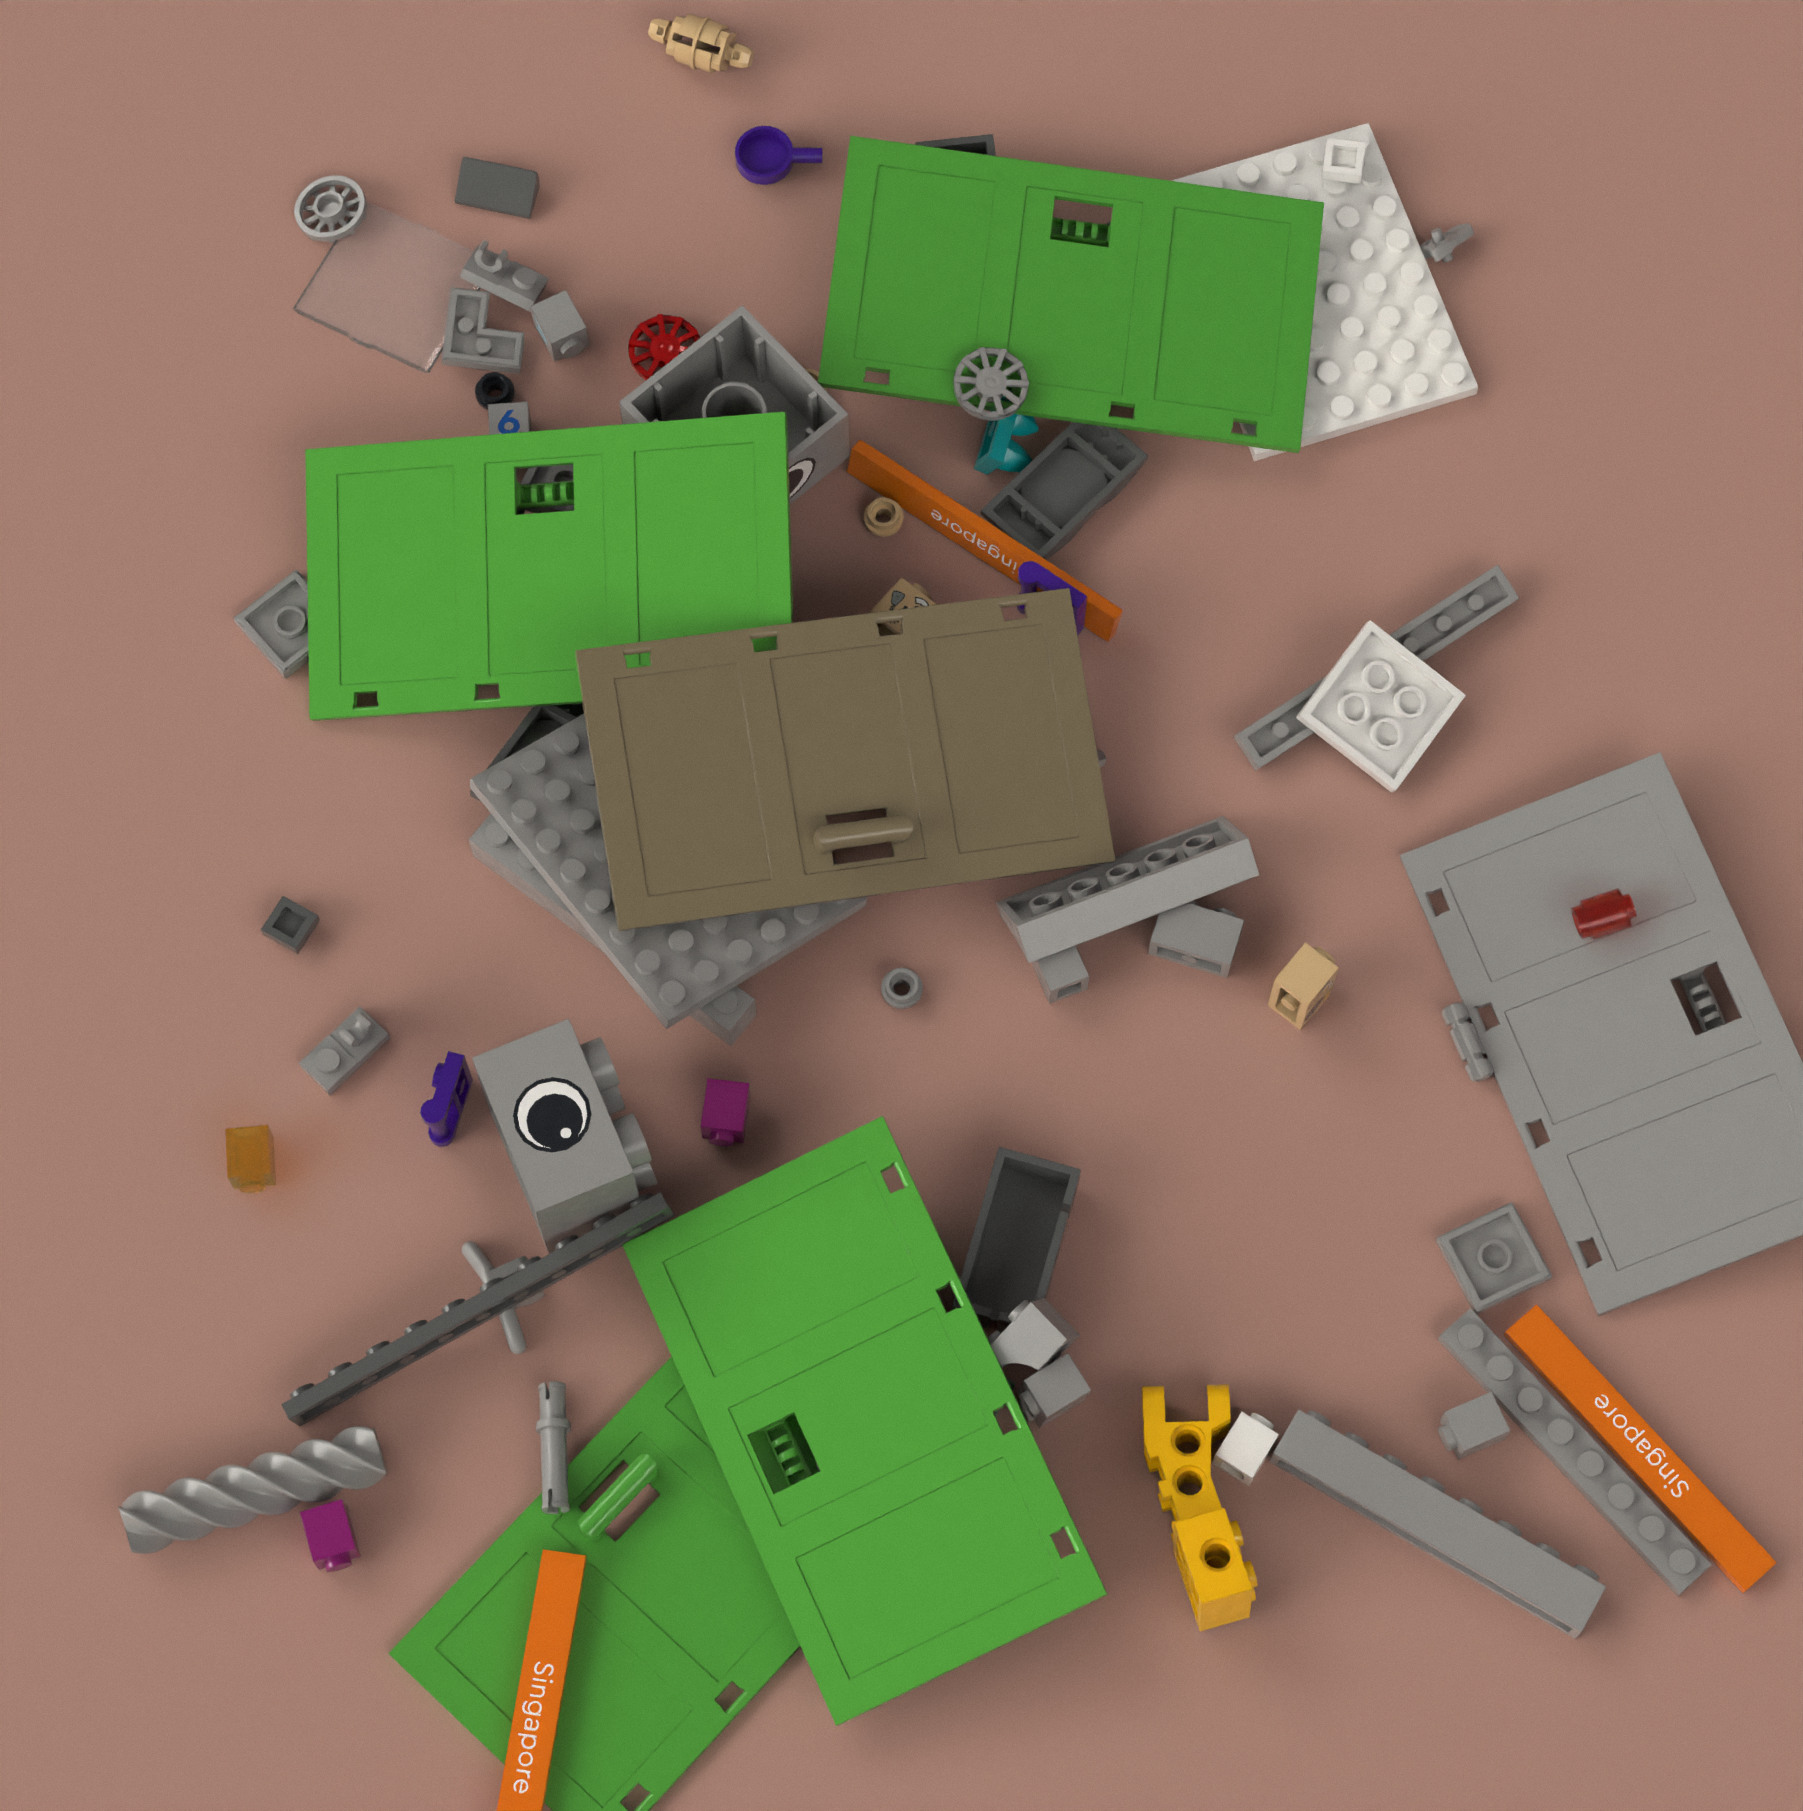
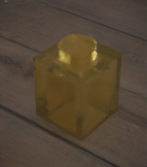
[225,1125,276,1193]

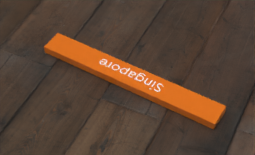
[847,440,1123,642]
[1504,1304,1777,1593]
[496,1549,587,1811]

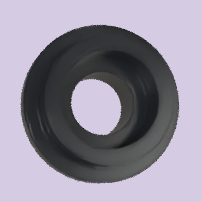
[475,372,515,410]

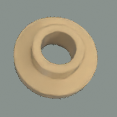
[864,497,903,537]

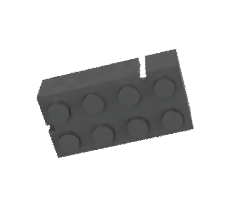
[952,1147,1081,1333]

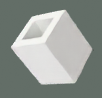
[1212,1412,1279,1486]

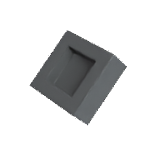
[261,896,320,954]

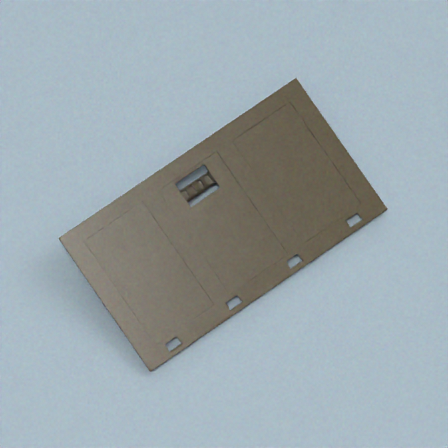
[575,588,1116,931]

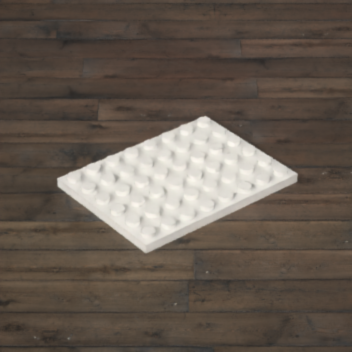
[1172,123,1478,461]

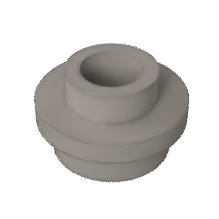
[881,968,923,1009]

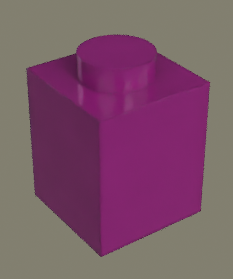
[700,1078,751,1147]
[300,1499,361,1572]

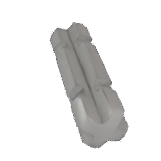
[1442,1002,1493,1082]

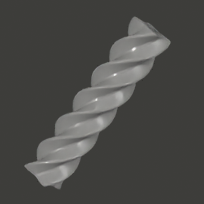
[119,1426,388,1554]

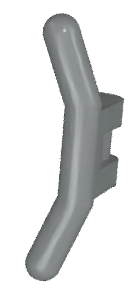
[462,1241,545,1354]

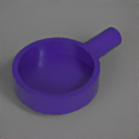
[735,126,823,185]

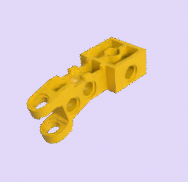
[1142,1384,1258,1632]

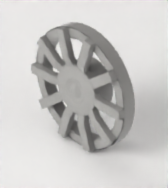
[294,175,367,243]
[953,347,1029,421]

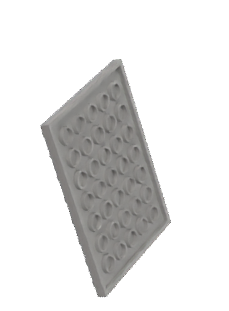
[470,714,867,1029]

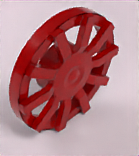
[628,314,700,380]

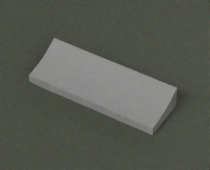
[996,816,1259,963]

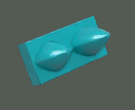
[974,391,1039,475]

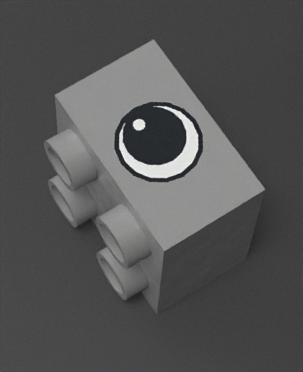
[619,305,850,504]
[472,1019,657,1254]

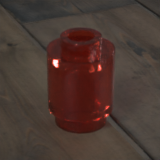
[1571,888,1637,940]

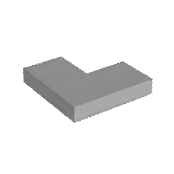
[442,287,525,374]

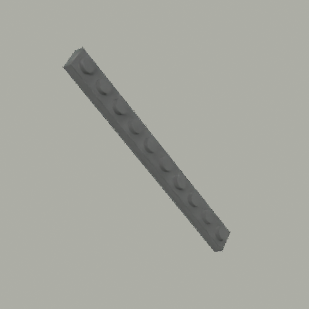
[281,1192,675,1427]

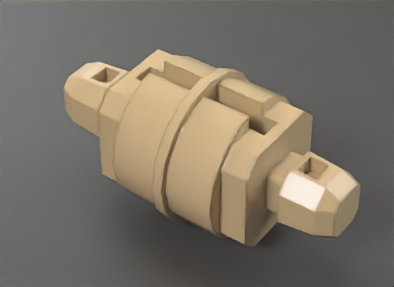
[648,13,754,73]

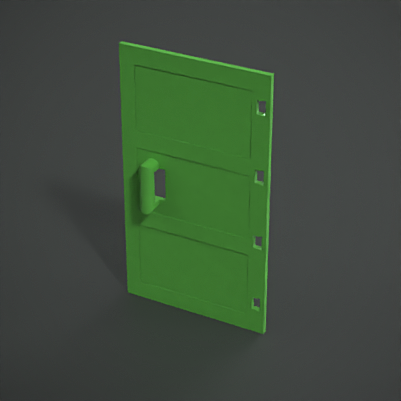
[818,136,1324,453]
[305,412,793,721]
[622,1116,1108,1726]
[388,1356,820,1811]

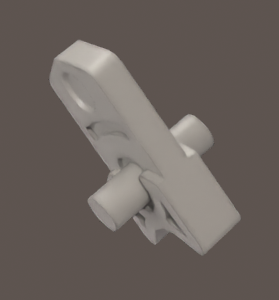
[1420,223,1474,262]

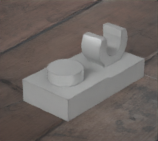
[460,240,549,312]
[299,1006,390,1096]

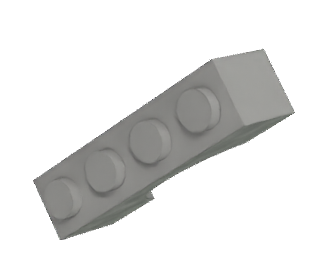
[988,1298,1080,1370]

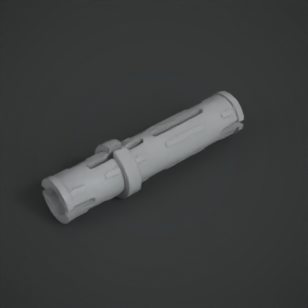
[536,1381,571,1514]

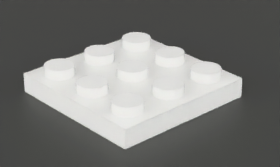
[1296,620,1466,793]

